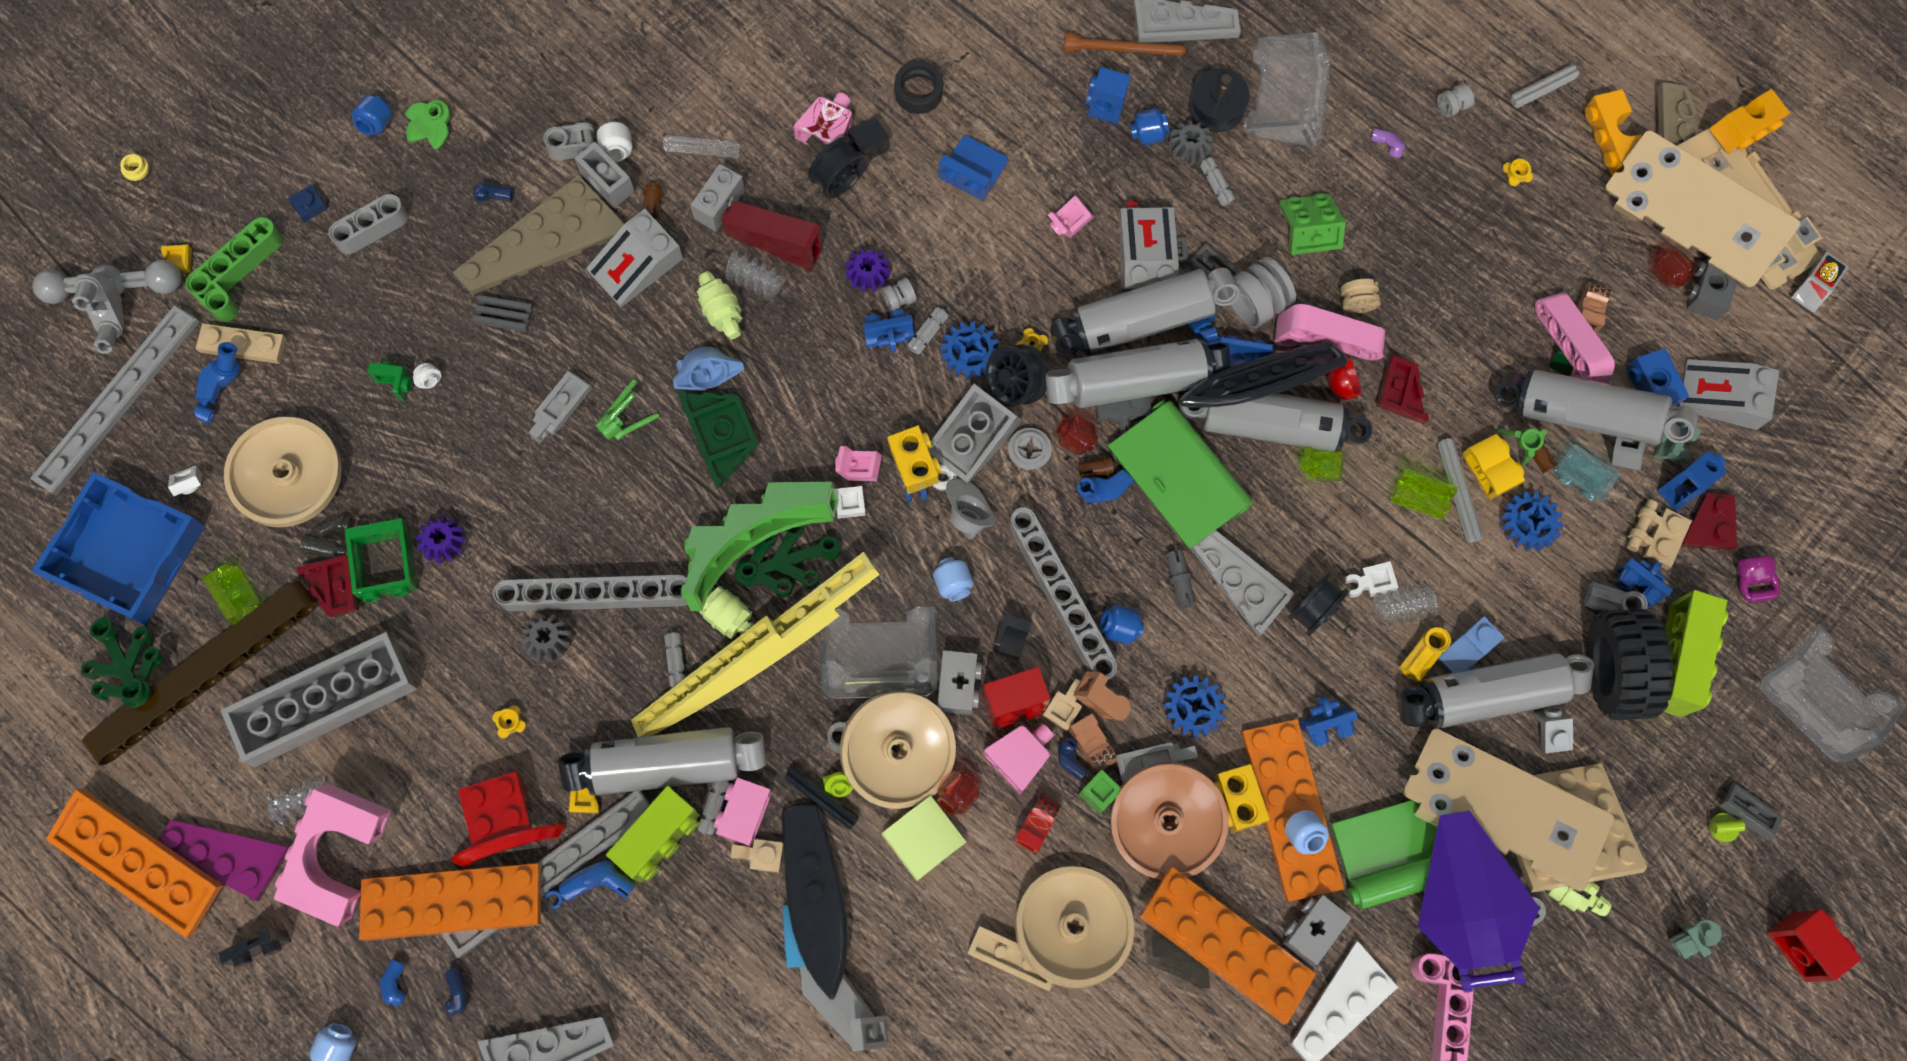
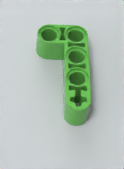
[186,217,283,322]

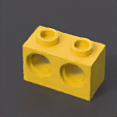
[887,425,942,494]
[1213,764,1270,833]

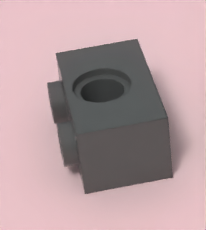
[1686,257,1738,321]

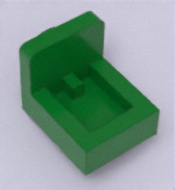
[368,361,412,401]

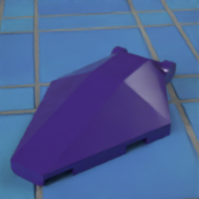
[1418,810,1539,993]

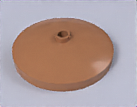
[1110,762,1229,880]

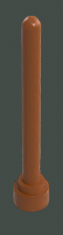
[1063,32,1186,56]

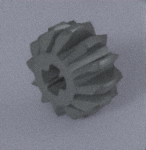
[1168,120,1213,166]
[521,614,571,662]

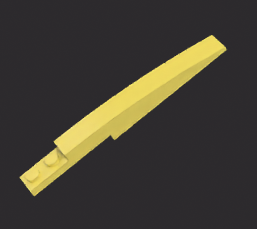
[631,552,880,737]

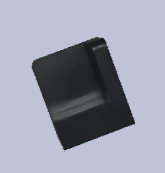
[848,118,889,160]
[993,613,1032,659]

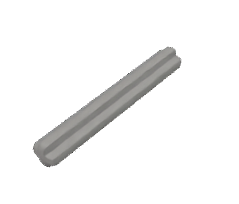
[1438,438,1483,543]

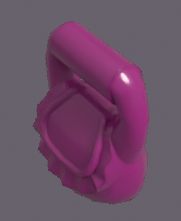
[1736,555,1780,603]

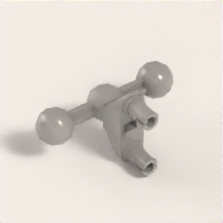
[32,260,182,354]

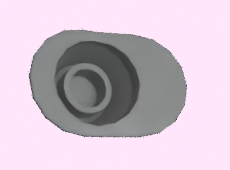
[945,479,996,539]

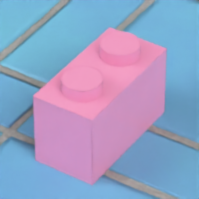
[714,778,772,848]

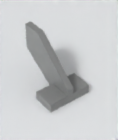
[800,966,888,1052]

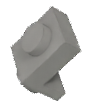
[1534,706,1573,754]

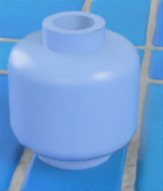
[933,557,974,601]
[1284,810,1329,854]
[309,1023,356,1061]

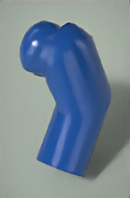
[380,958,406,1006]

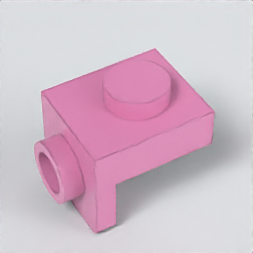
[1048,196,1094,238]
[835,446,882,481]

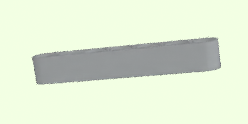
[1009,507,1117,683]
[493,575,688,611]

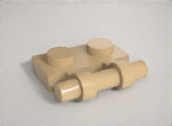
[1627,500,1692,570]

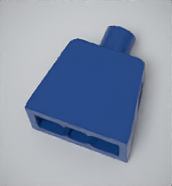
[1657,451,1727,511]

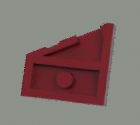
[1376,355,1429,424]
[1681,493,1737,550]
[296,555,359,618]

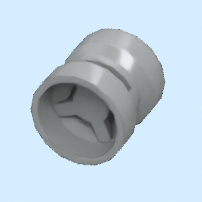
[1437,83,1474,118]
[881,277,917,312]

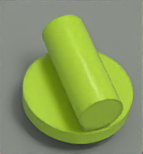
[823,772,853,798]
[1709,813,1745,842]

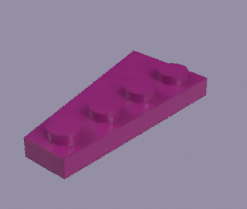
[158,820,289,901]

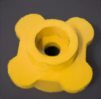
[1503,159,1533,186]
[1017,328,1048,352]
[492,705,526,739]

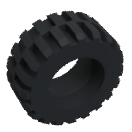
[1586,609,1674,721]

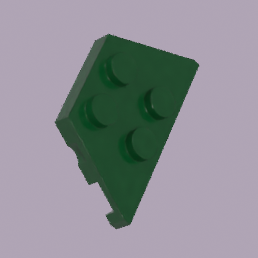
[677,391,758,489]

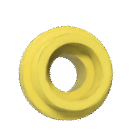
[121,154,149,181]

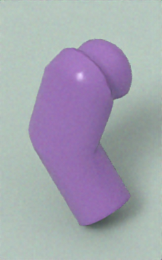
[1370,128,1405,158]

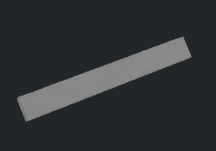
[30,305,200,496]
[441,791,650,958]

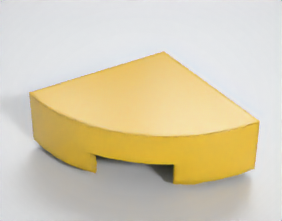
[161,244,192,273]
[569,788,600,814]

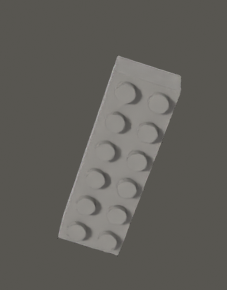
[220,632,418,768]

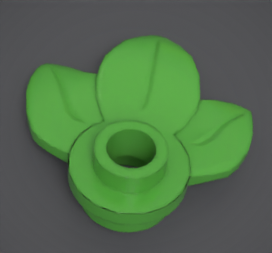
[405,100,451,150]

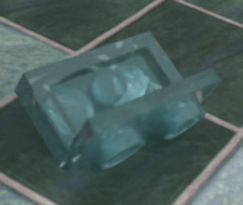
[1554,443,1621,503]

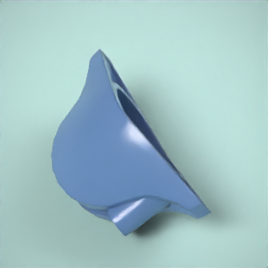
[673,347,744,390]

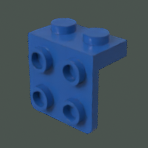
[938,136,1008,202]

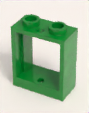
[345,518,418,603]

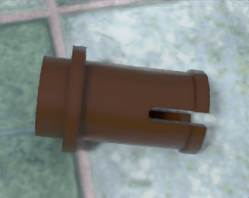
[642,183,664,219]
[1532,441,1558,474]
[1078,455,1114,479]

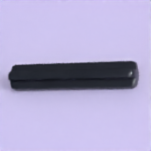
[785,767,859,829]

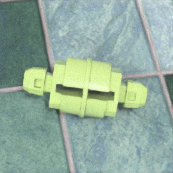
[697,271,742,340]
[699,586,754,639]
[1547,882,1612,916]

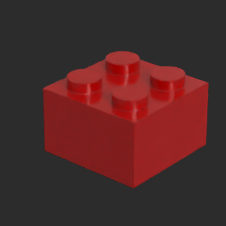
[981,667,1050,729]
[1767,909,1862,982]

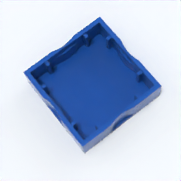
[31,472,205,626]

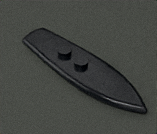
[1180,342,1347,408]
[781,803,848,1000]

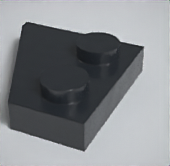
[218,928,291,968]

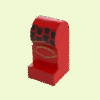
[1014,794,1061,854]

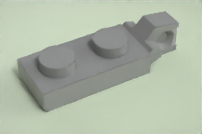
[528,371,592,444]
[1116,742,1198,785]

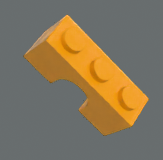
[1585,89,1642,176]
[1709,89,1790,153]

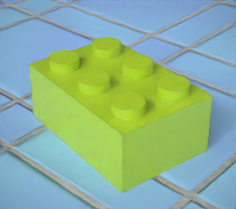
[606,786,700,883]

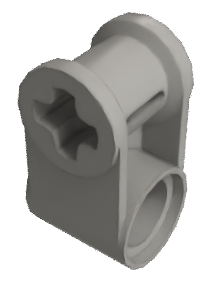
[544,122,594,161]

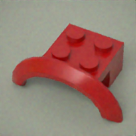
[451,771,567,868]

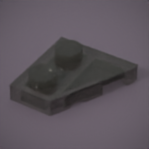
[1144,933,1210,989]

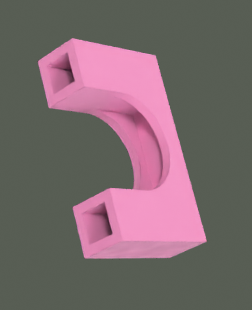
[274,783,392,927]

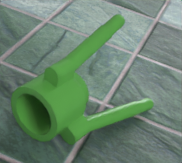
[594,379,660,441]
[1497,426,1547,466]

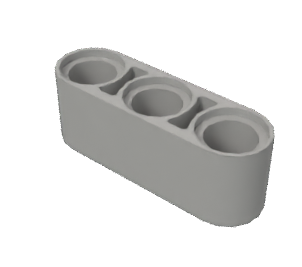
[328,194,408,254]

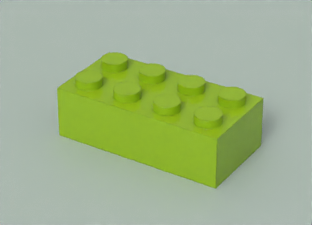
[1664,590,1728,717]

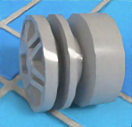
[1230,257,1296,329]

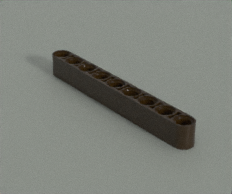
[82,581,318,766]

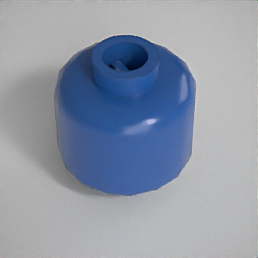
[352,95,393,135]
[1130,108,1170,146]
[1100,605,1144,645]

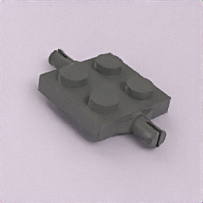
[1095,348,1152,435]

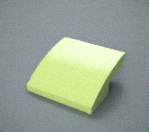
[881,796,966,881]

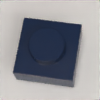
[288,184,327,223]

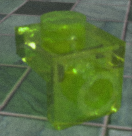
[1300,446,1344,481]

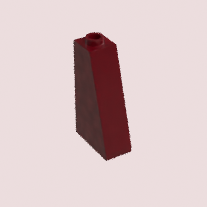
[721,201,823,271]

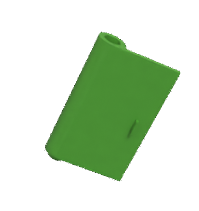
[1107,400,1254,550]
[1331,800,1441,910]

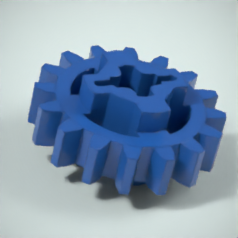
[941,321,999,381]
[1500,491,1564,551]
[1163,675,1227,739]

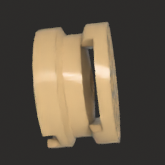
[1340,279,1381,313]

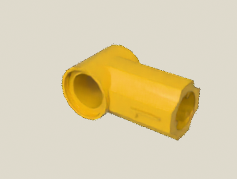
[1398,627,1451,683]

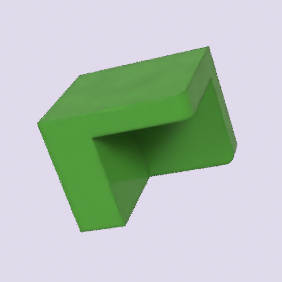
[1079,770,1122,815]

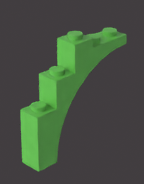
[681,482,839,611]

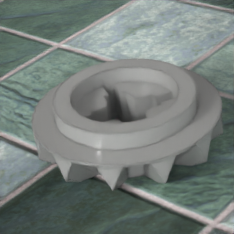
[1008,428,1052,471]

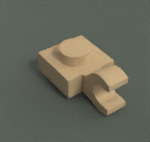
[1043,679,1082,731]
[730,839,783,873]

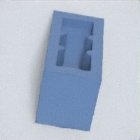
[1436,616,1504,674]

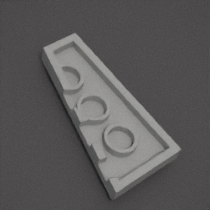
[1133,0,1241,43]
[1191,531,1295,637]
[477,1017,615,1061]

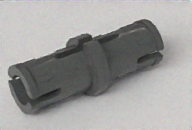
[1165,550,1196,609]

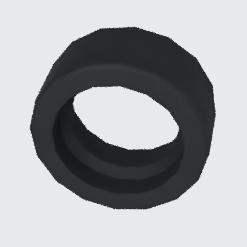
[894,61,943,114]

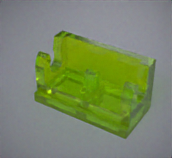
[1390,469,1458,520]
[201,563,262,625]

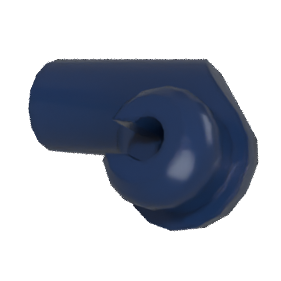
[473,182,514,202]
[1057,737,1088,781]
[445,968,467,1016]

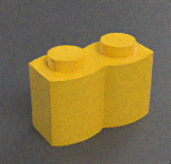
[1462,434,1525,500]

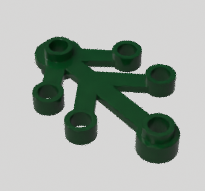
[735,526,841,598]
[81,617,164,708]

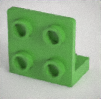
[1279,193,1346,255]

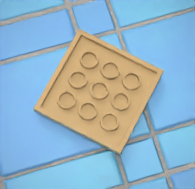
[1515,763,1647,893]

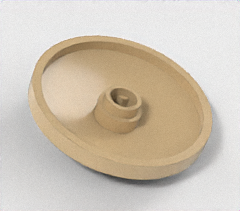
[224,417,342,527]
[840,691,956,809]
[1015,866,1134,988]

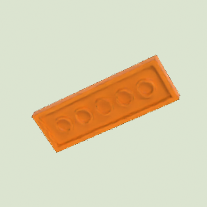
[1241,719,1344,903]
[45,788,223,938]
[359,863,541,941]
[1138,867,1316,1025]

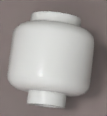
[597,122,632,162]

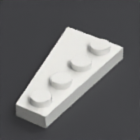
[1290,941,1398,1061]

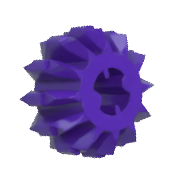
[845,246,890,293]
[416,515,467,564]

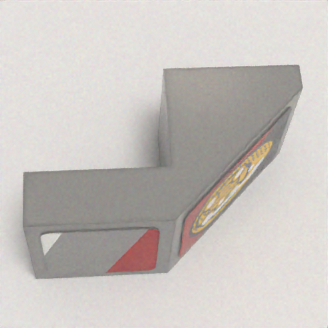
[1791,251,1849,313]

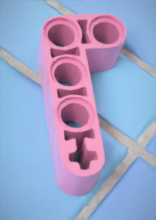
[1535,292,1615,384]
[1274,304,1385,360]
[1410,954,1475,1061]

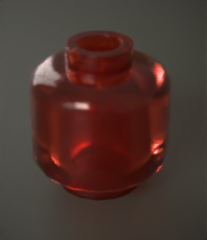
[1652,249,1694,289]
[1056,415,1098,455]
[937,771,980,815]

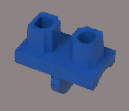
[863,309,914,352]
[1615,558,1673,609]
[1299,696,1358,747]

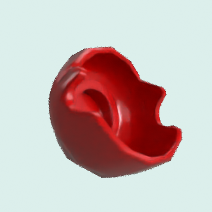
[1328,358,1362,400]

